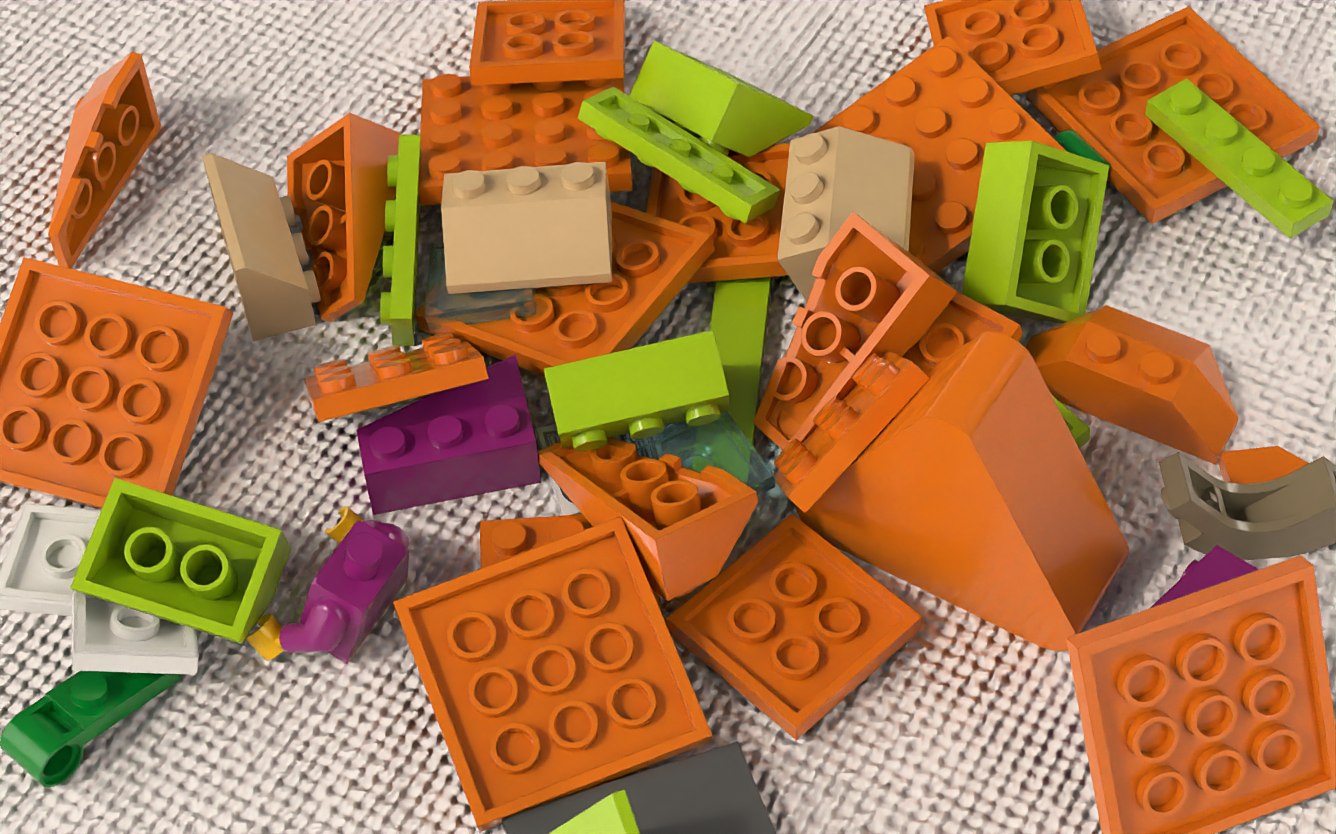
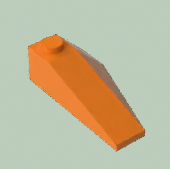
[48,52,161,269]
[287,113,400,322]
[753,212,958,450]
[537,437,758,601]

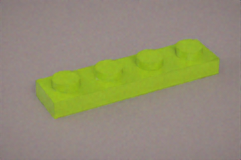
[1145,78,1333,239]
[577,87,781,224]
[380,134,422,346]

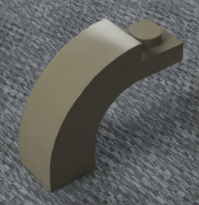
[1159,452,1336,560]

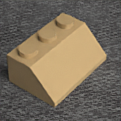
[777,126,915,301]
[202,153,321,341]
[441,162,612,294]

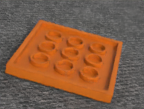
[1026,6,1320,224]
[812,35,1067,274]
[418,74,632,206]
[414,202,715,376]
[0,257,233,510]
[393,516,712,832]
[1066,555,1336,834]

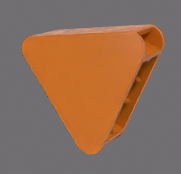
[796,331,1129,651]

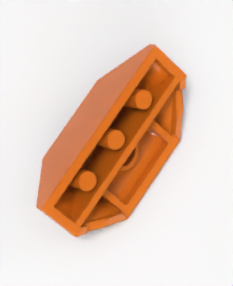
[1025,305,1238,465]

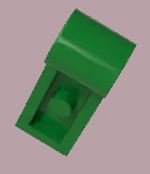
[0,671,181,788]

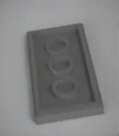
[502,741,777,834]

